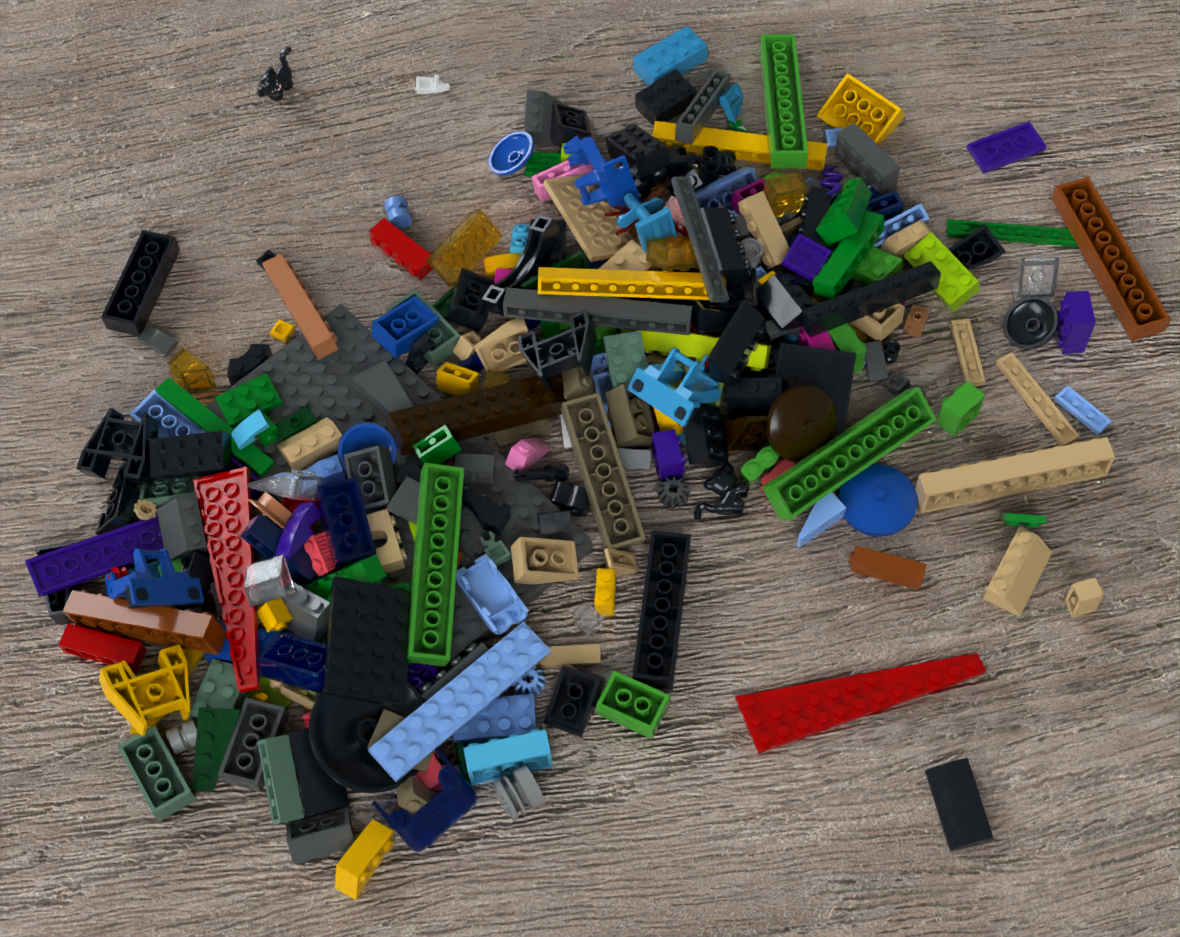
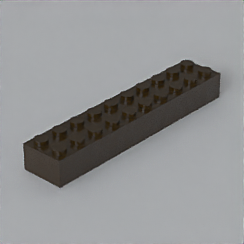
[387,373,567,456]

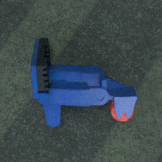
[105,548,205,608]

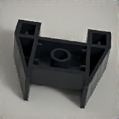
[517,310,597,391]
[76,408,158,486]

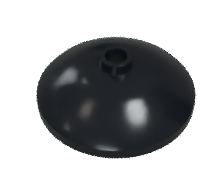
[1003,296,1059,350]

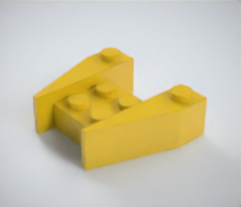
[99,644,190,736]

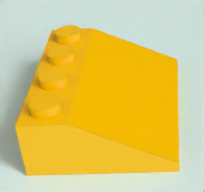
[816,73,905,145]

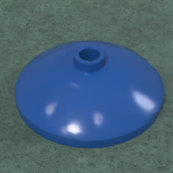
[488,131,534,176]
[338,423,397,473]

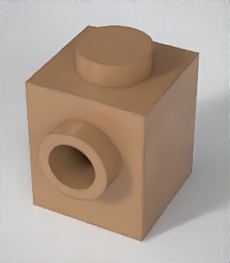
[903,304,930,338]

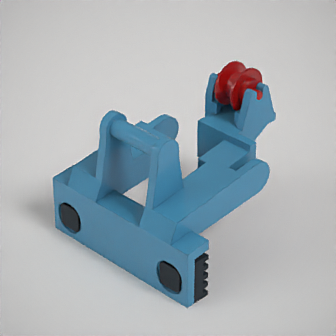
[627,347,722,427]

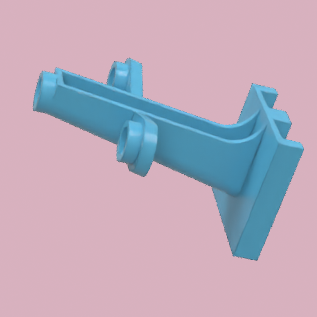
[617,193,677,253]

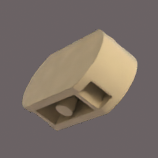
[880,221,935,263]

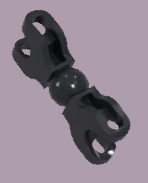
[631,145,702,199]

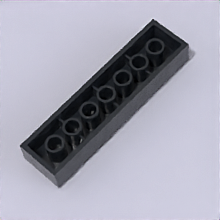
[632,530,691,691]

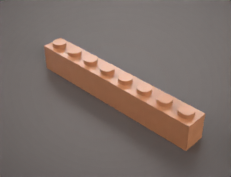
[262,254,338,360]

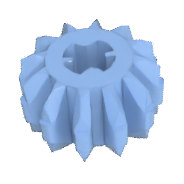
[512,666,546,696]

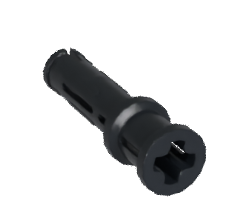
[513,464,569,482]

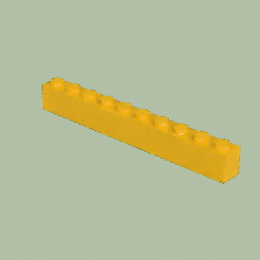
[652,121,828,171]
[538,267,726,300]

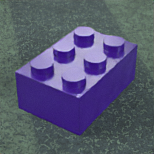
[1057,291,1096,354]

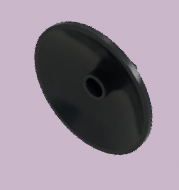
[309,681,425,793]

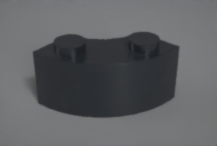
[227,344,272,387]

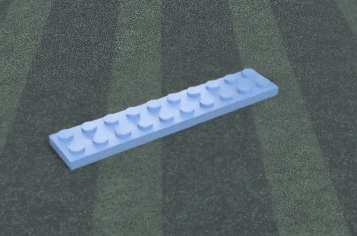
[368,621,551,782]

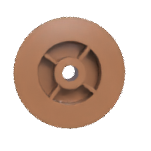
[248,492,292,529]

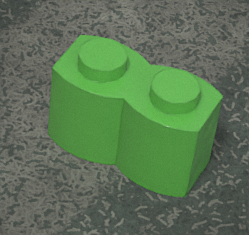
[740,446,779,485]

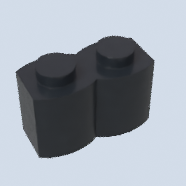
[550,481,591,518]

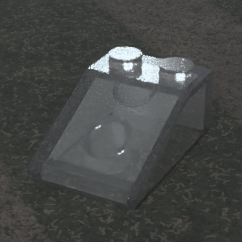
[1012,257,1059,303]
[248,469,322,500]

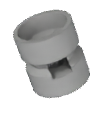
[741,238,763,268]
[166,719,197,755]

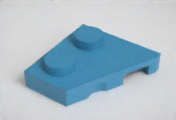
[719,82,744,124]

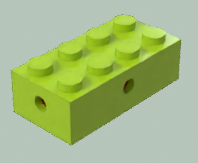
[903,232,981,313]

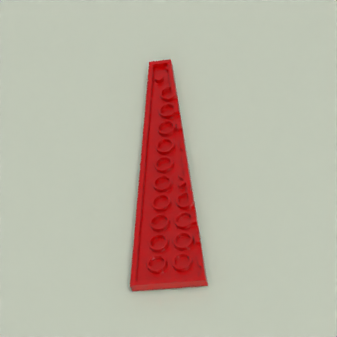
[193,466,261,693]
[735,653,986,754]

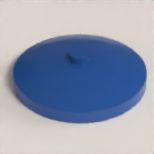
[839,464,917,537]

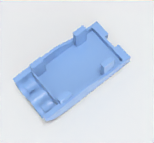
[456,554,528,635]

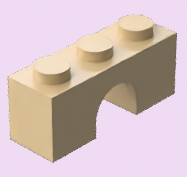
[364,509,407,574]

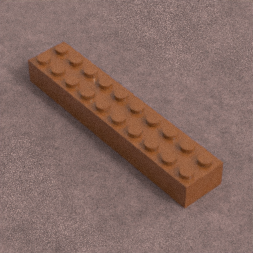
[1052,177,1171,342]

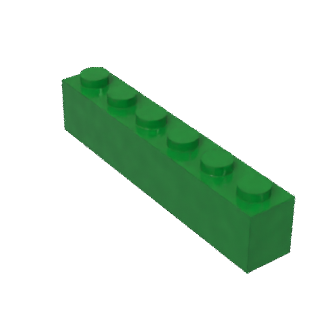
[812,210,885,299]

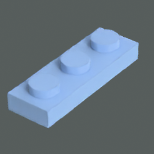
[1054,385,1112,436]

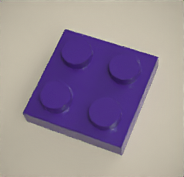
[781,233,831,282]

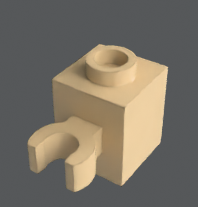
[453,331,482,364]

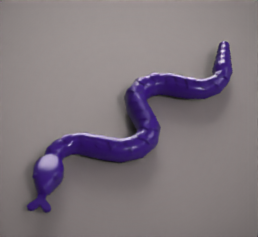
[820,165,843,195]

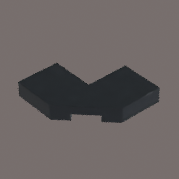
[405,333,435,375]

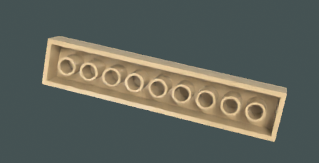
[915,437,1115,513]

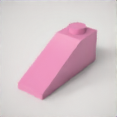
[505,437,552,470]

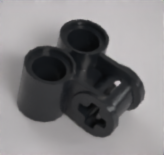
[702,146,737,182]

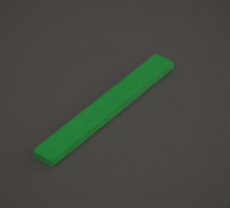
[946,219,1078,247]
[155,377,276,477]

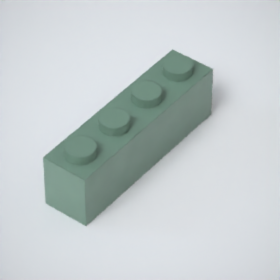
[257,734,305,825]

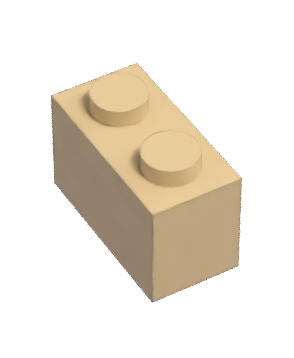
[1065,577,1104,618]

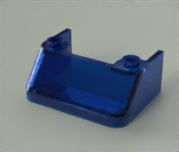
[372,747,478,852]

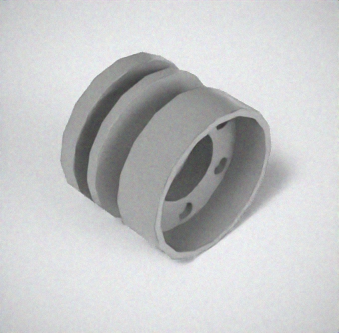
[493,765,546,821]

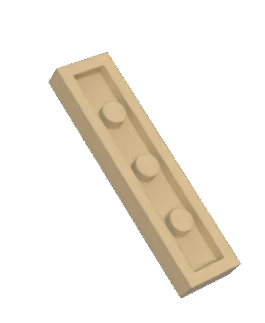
[950,319,986,386]

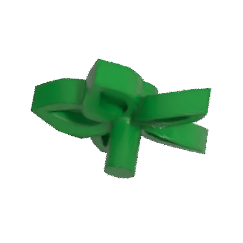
[728,120,747,133]

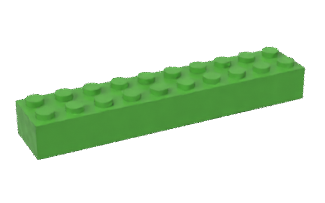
[760,34,808,169]
[762,387,937,520]
[407,463,464,666]

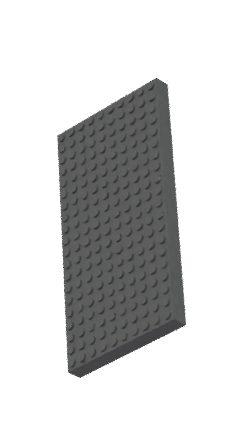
[205,304,592,670]

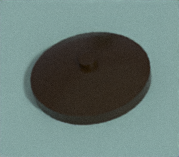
[766,385,837,463]

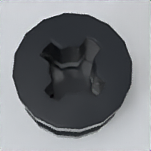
[882,339,900,363]

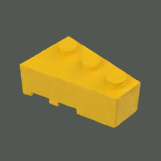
[335,819,395,900]

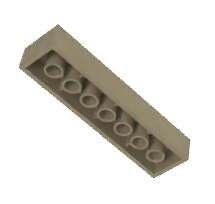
[560,393,646,550]

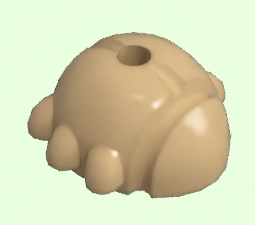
[133,500,157,520]

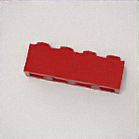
[369,218,436,280]
[58,624,147,672]

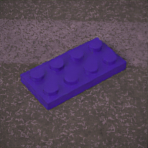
[967,121,1047,174]

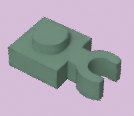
[480,531,512,566]

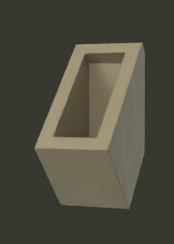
[396,776,441,816]

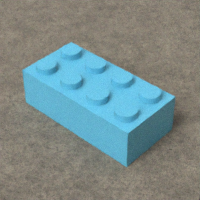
[463,729,553,785]

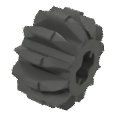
[657,476,690,510]

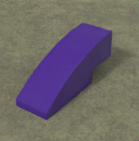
[276,502,321,559]

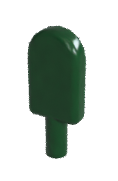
[454,741,473,792]

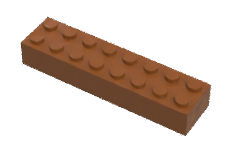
[63,590,226,655]

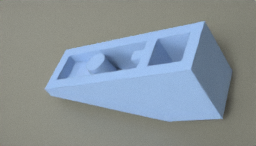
[797,492,846,548]

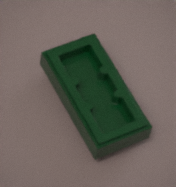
[274,407,317,441]

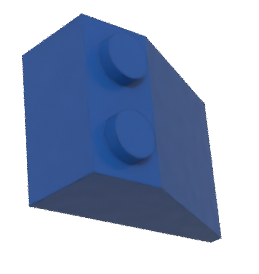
[372,296,439,359]

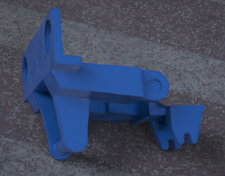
[563,136,642,212]

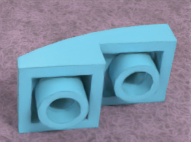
[510,224,530,254]
[231,410,270,450]

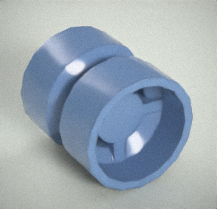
[385,196,412,229]

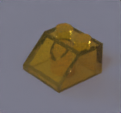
[167,348,217,392]

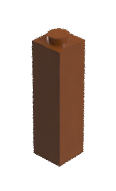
[848,546,927,590]

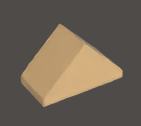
[604,548,639,577]

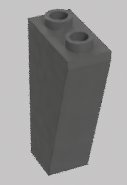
[352,360,414,416]

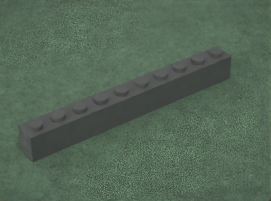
[503,288,692,335]

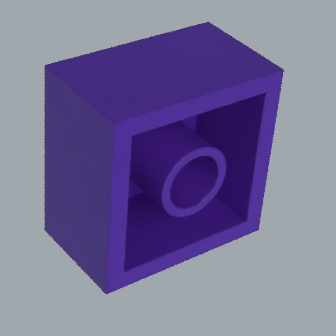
[652,429,686,483]

